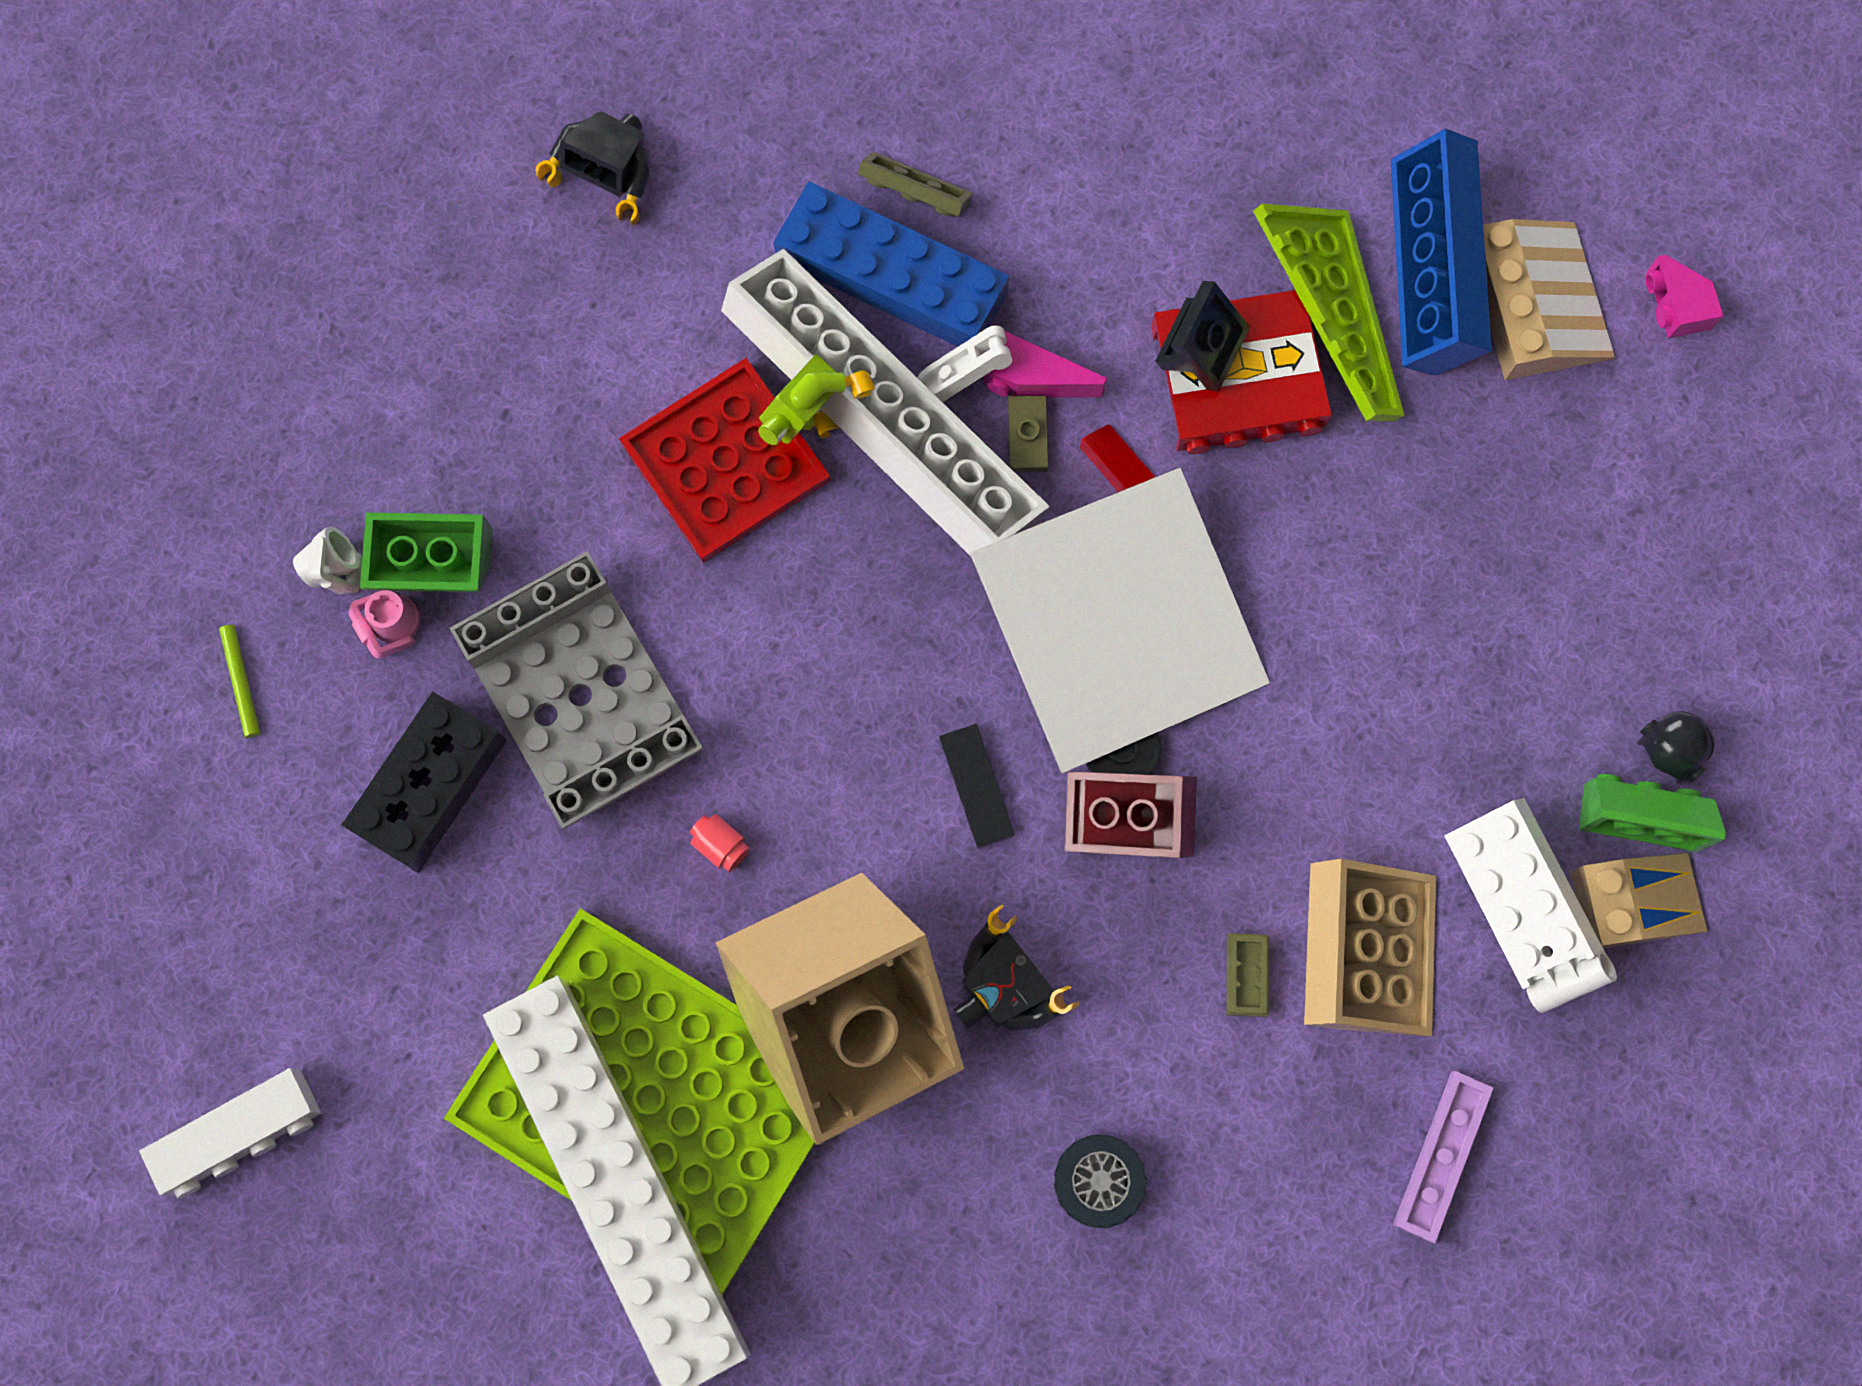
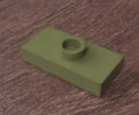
[1008,396,1048,472]
[1226,933,1269,1017]

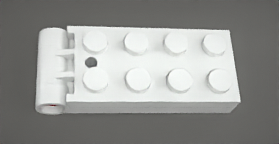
[1445,798,1617,1013]

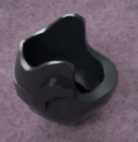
[1637,711,1715,784]

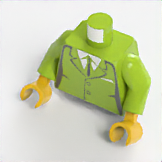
[758,354,875,445]

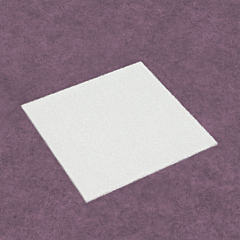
[970,468,1270,773]

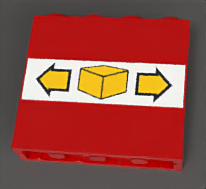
[1151,290,1332,455]

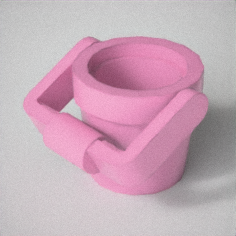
[349,590,421,659]

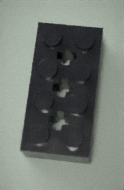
[342,691,507,873]

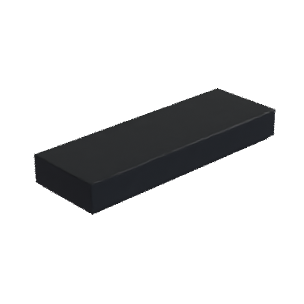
[939,724,1015,849]

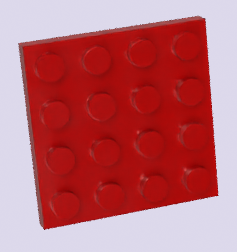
[619,358,831,563]

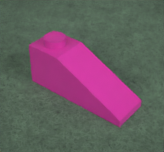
[983,331,1107,398]

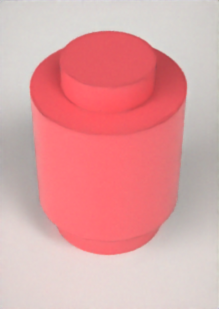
[690,814,750,872]

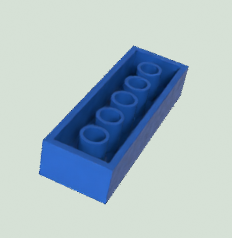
[1391,128,1492,375]
[773,181,1009,347]

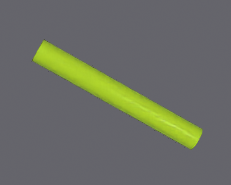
[219,625,261,739]

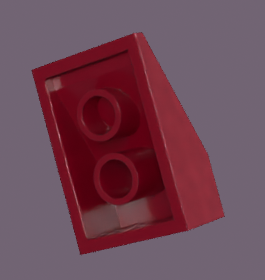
[1065,772,1197,858]

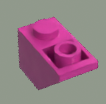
[1645,255,1723,338]

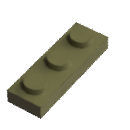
[858,151,974,217]

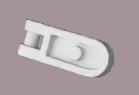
[917,326,1012,402]

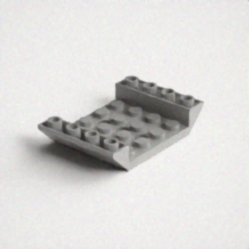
[449,551,703,830]

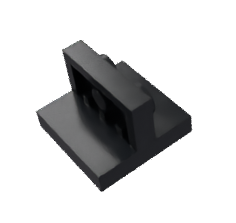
[1155,281,1250,391]

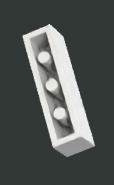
[139,1068,322,1199]

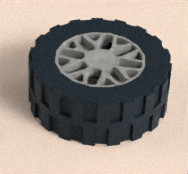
[1054,1134,1147,1228]

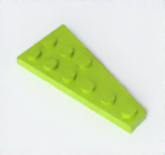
[1253,203,1404,422]

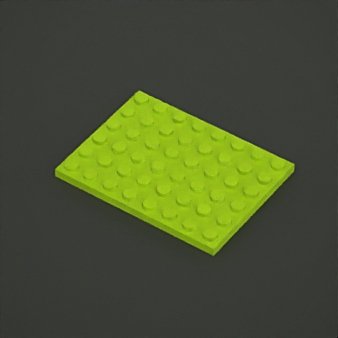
[443,908,815,1296]

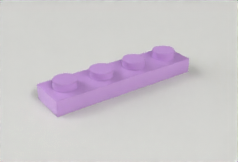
[1393,1071,1493,1243]

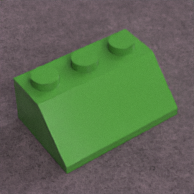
[360,512,493,592]
[1579,774,1726,852]

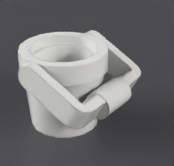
[293,526,362,594]

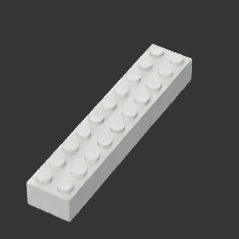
[721,249,1050,556]
[483,975,751,1386]

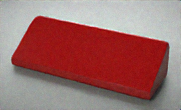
[1080,424,1155,492]

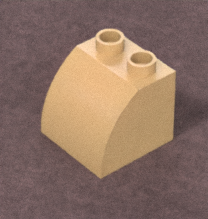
[715,873,964,1145]

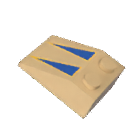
[1570,853,1708,949]

